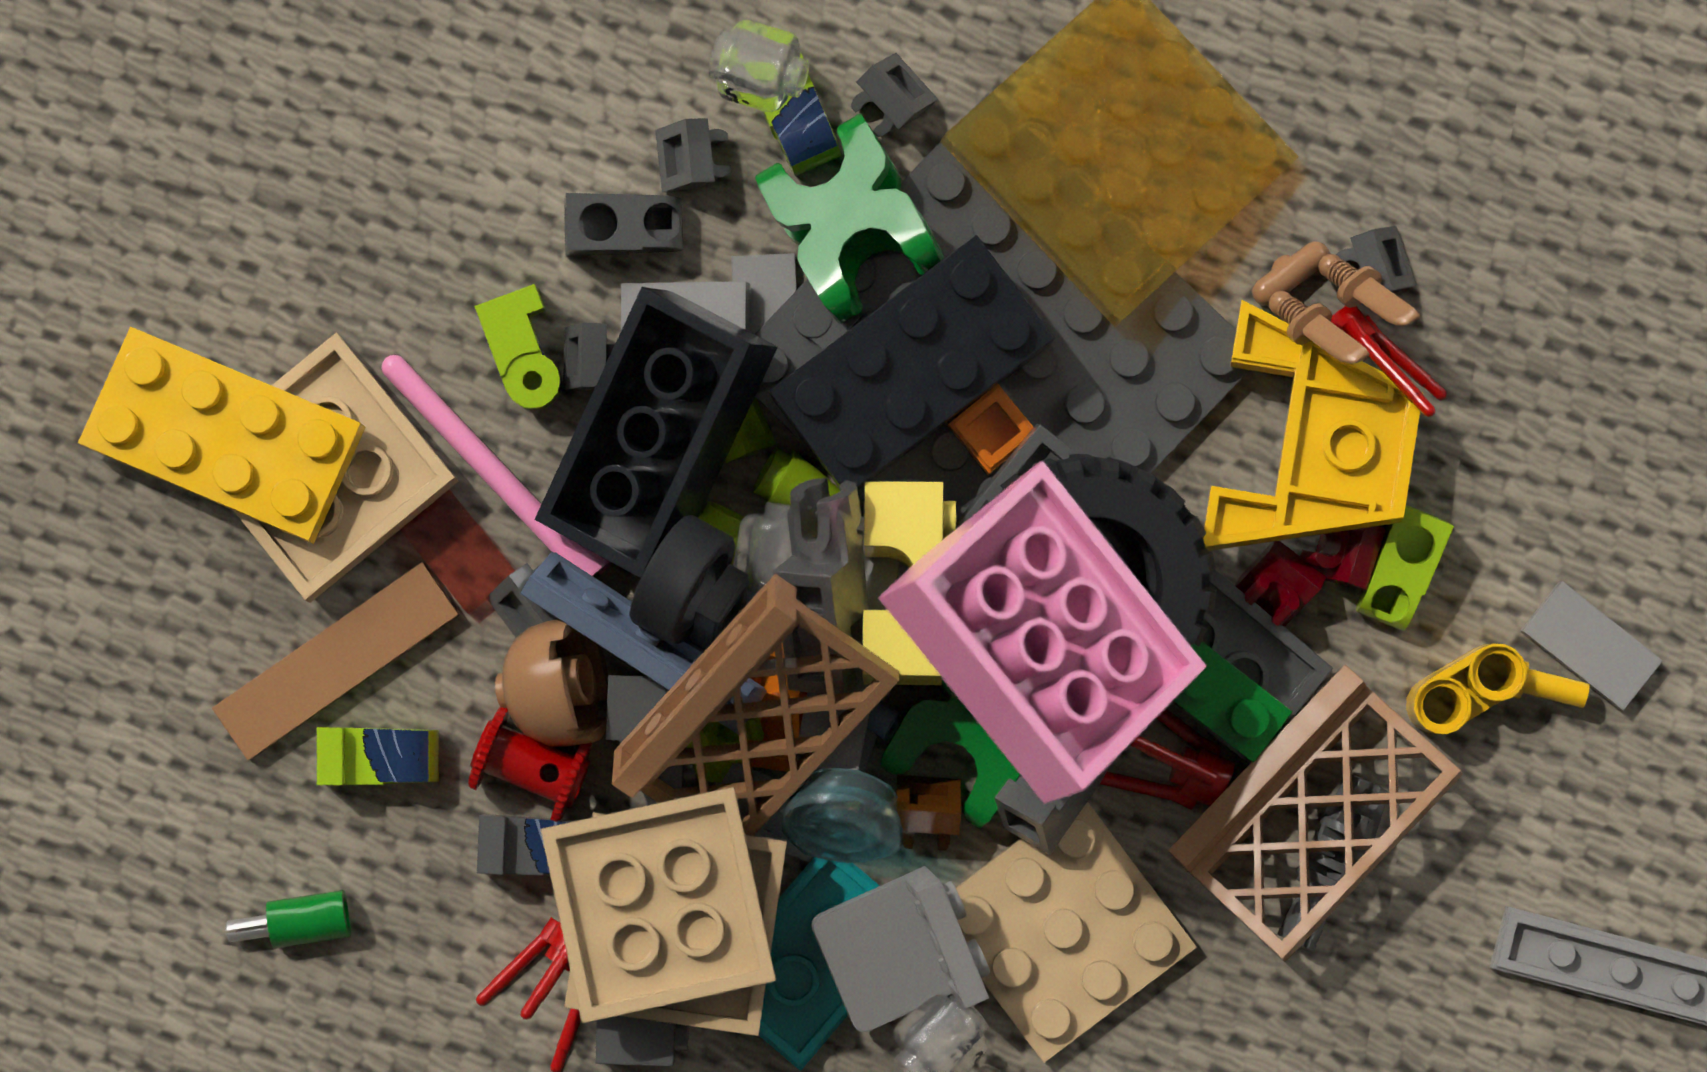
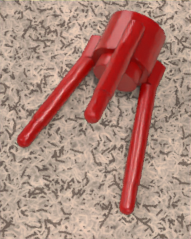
[1331,306,1447,417]
[1100,708,1235,810]
[476,917,581,1072]

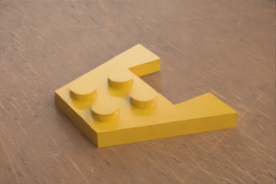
[1203,300,1423,551]

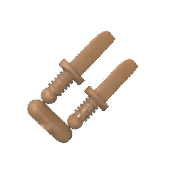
[1252,241,1420,364]

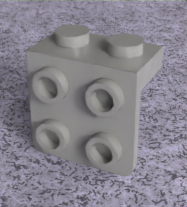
[812,866,990,1032]

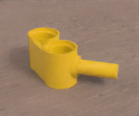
[1406,644,1590,734]

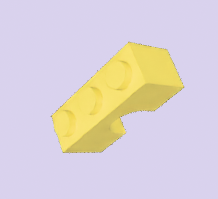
[862,481,956,685]

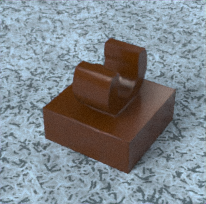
[895,775,961,851]

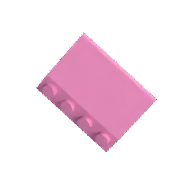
[878,461,1206,804]

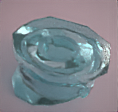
[781,768,903,863]

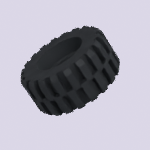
[979,454,1216,647]

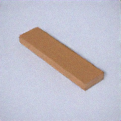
[212,562,460,761]

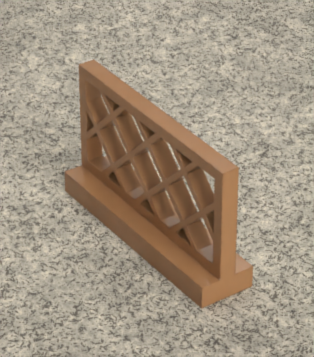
[612,573,899,836]
[1168,664,1463,962]

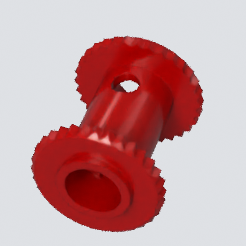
[468,707,592,822]

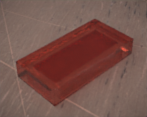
[400,489,515,615]

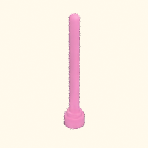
[382,355,612,576]

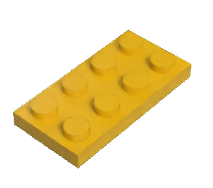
[78,326,366,544]

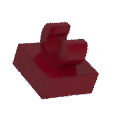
[1300,526,1386,590]
[1235,540,1326,627]

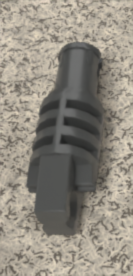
[1277,775,1389,951]

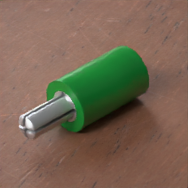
[225,890,351,949]

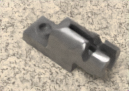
[773,478,869,695]

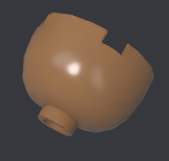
[495,619,608,746]

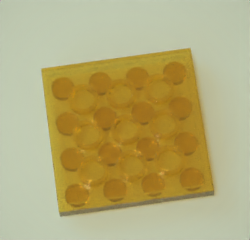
[940,0,1299,328]

